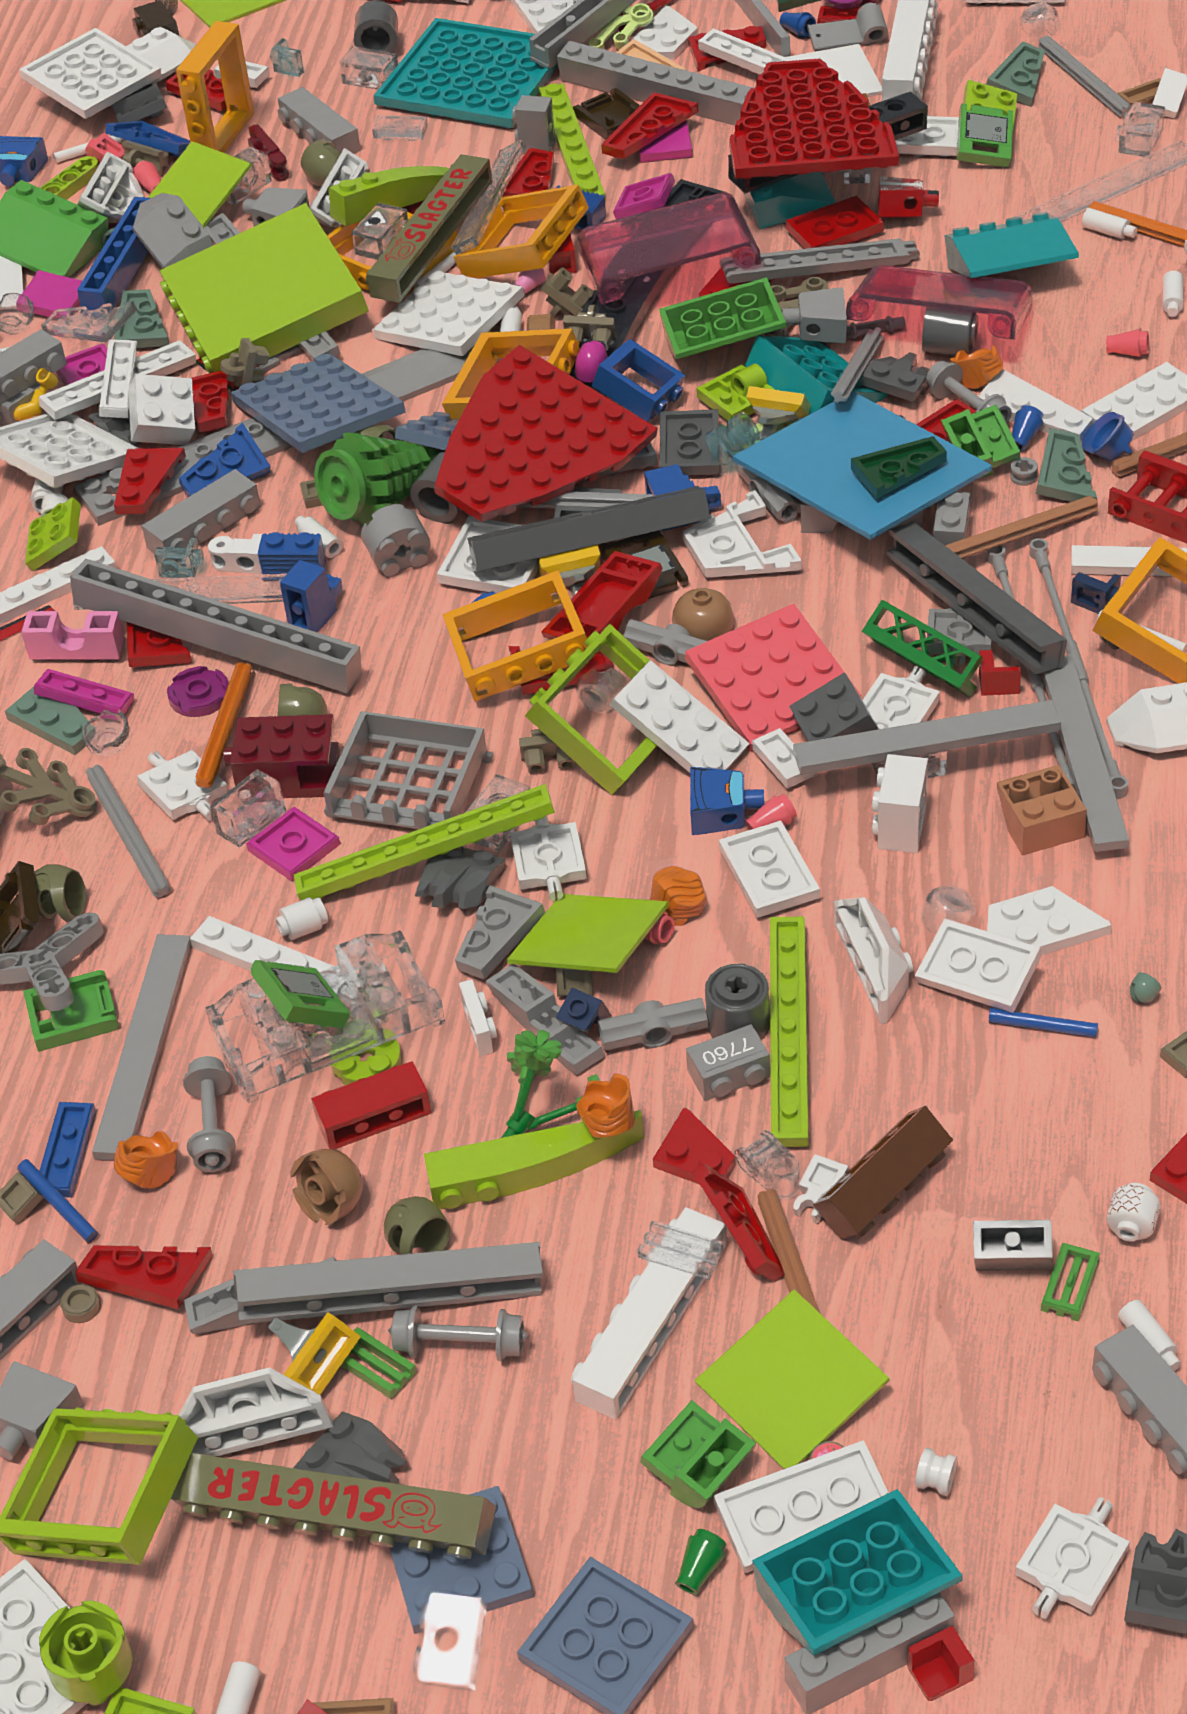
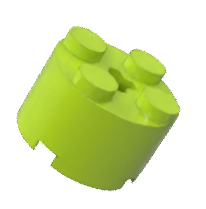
[39,1600,134,1705]

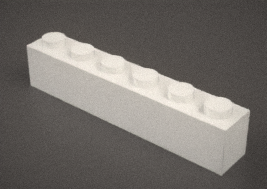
[571,1207,727,1420]

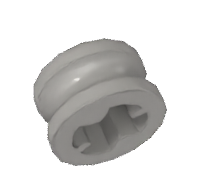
[1010,457,1038,486]

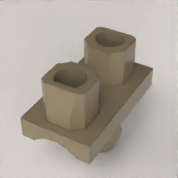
[122,140,168,177]
[541,268,594,316]
[563,305,617,351]
[220,338,269,388]
[519,729,576,773]

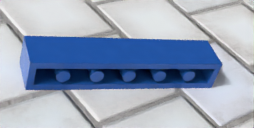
[77,197,150,320]

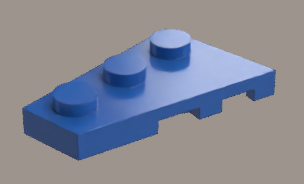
[105,121,190,157]
[179,422,271,497]

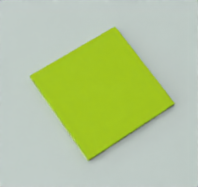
[180,0,286,28]
[148,141,253,228]
[507,894,669,973]
[694,1289,890,1469]

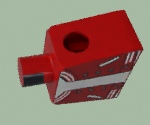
[878,176,939,217]

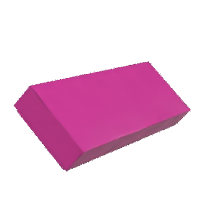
[34,669,134,719]

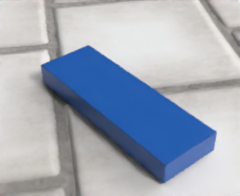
[39,1102,96,1198]

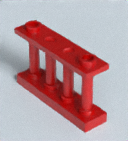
[1107,450,1187,544]

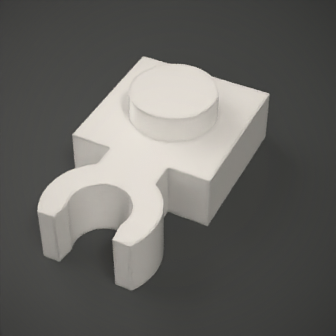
[793,1154,849,1223]

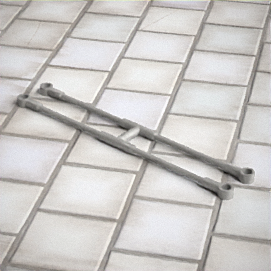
[987,538,1128,799]

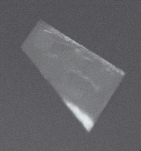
[41,301,137,342]

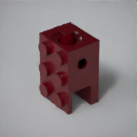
[224,714,340,800]

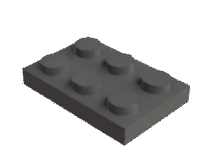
[660,409,719,475]

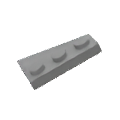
[455,885,545,980]

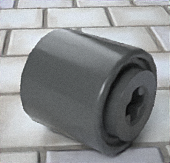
[353,0,398,60]
[922,301,979,356]
[410,452,461,523]
[705,964,770,1040]

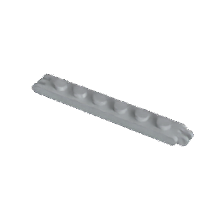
[720,238,920,283]

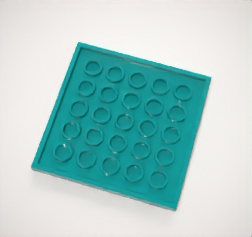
[373,18,558,128]

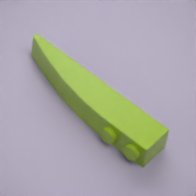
[329,166,449,226]
[424,1110,644,1209]

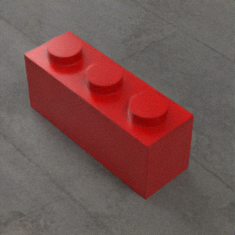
[311,1061,432,1150]

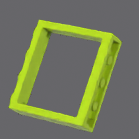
[525,624,657,795]
[0,1407,198,1565]

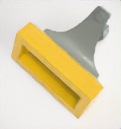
[746,386,811,440]
[538,544,601,596]
[268,1312,361,1395]

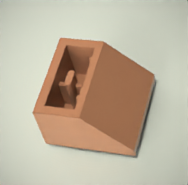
[997,765,1087,856]

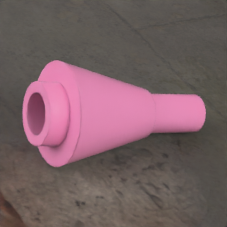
[514,268,546,294]

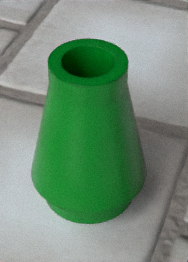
[675,1529,726,1595]

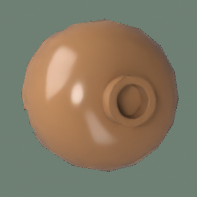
[672,588,734,641]
[290,1149,362,1225]

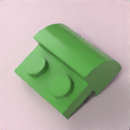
[941,404,1020,478]
[640,1400,756,1508]

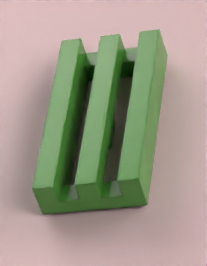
[1041,1243,1100,1322]
[341,1327,417,1399]

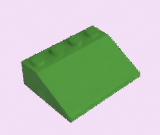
[0,180,108,277]
[659,277,787,359]

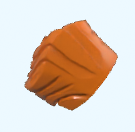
[950,345,1003,389]
[650,866,706,926]
[576,1073,635,1138]
[114,1131,178,1189]

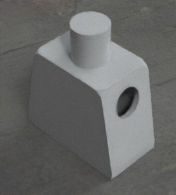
[243,187,310,226]
[782,287,847,343]
[0,1361,84,1460]

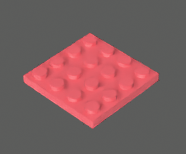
[685,603,861,752]

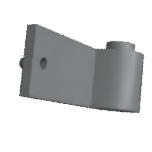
[807,3,888,51]

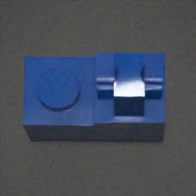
[644,464,721,531]
[280,560,343,633]

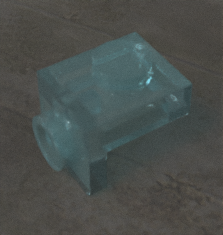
[270,38,304,77]
[154,538,204,579]

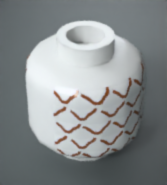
[1106,1183,1161,1241]

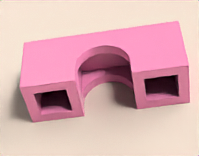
[21,611,125,660]

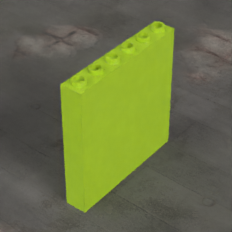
[159,203,369,373]

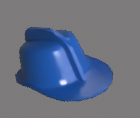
[1082,412,1134,461]

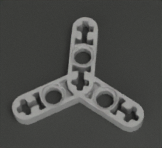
[0,913,104,1011]

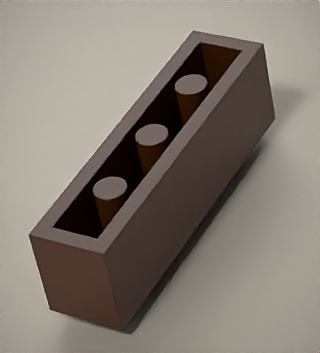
[813,1105,953,1240]

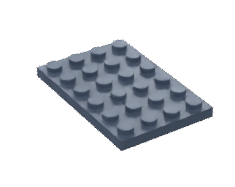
[231,354,406,453]

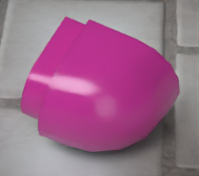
[575,341,607,382]

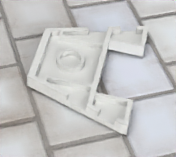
[683,490,802,578]

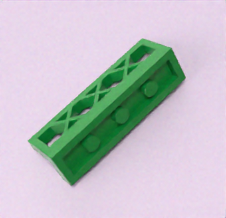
[861,600,984,698]

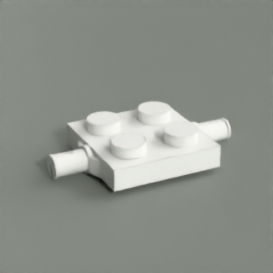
[863,666,940,729]
[137,750,228,821]
[510,816,587,901]
[1015,1497,1130,1619]

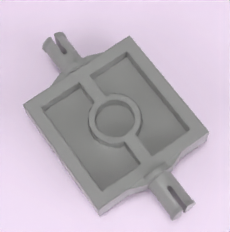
[927,608,991,666]

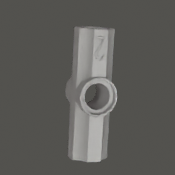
[736,463,801,524]
[623,619,707,665]
[597,998,708,1051]

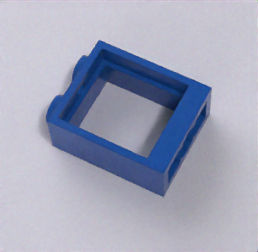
[592,339,685,422]

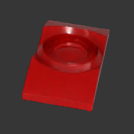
[541,551,663,640]

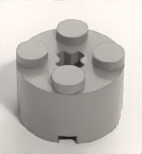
[361,504,431,577]

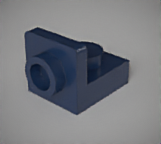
[1071,572,1121,614]
[556,988,612,1032]

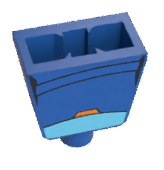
[0,136,48,186]
[690,767,764,835]

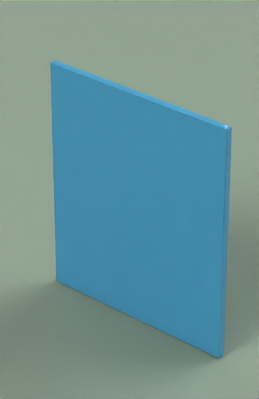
[732,391,992,540]

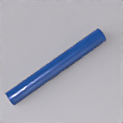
[989,1008,1098,1038]
[17,1159,98,1243]

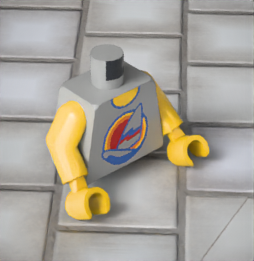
[0,368,58,426]

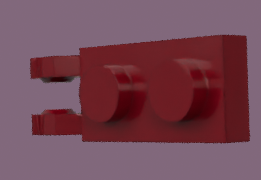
[248,124,289,181]

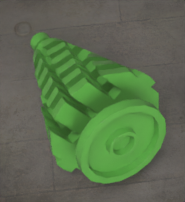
[314,432,445,526]

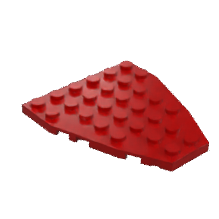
[729,58,899,179]
[434,345,658,522]

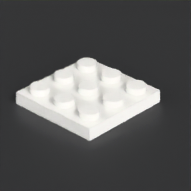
[437,516,538,593]

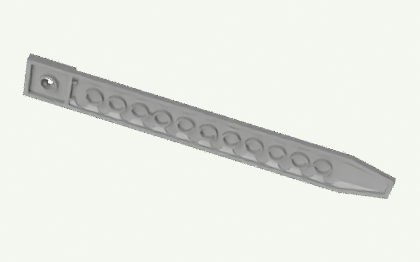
[74,346,474,526]

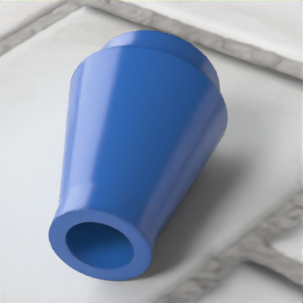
[779,12,816,38]
[1012,405,1044,451]

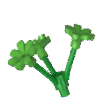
[501,1030,600,1138]

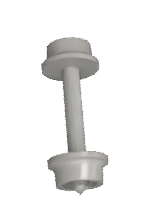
[926,361,1012,424]
[183,1056,236,1172]
[388,1305,529,1362]

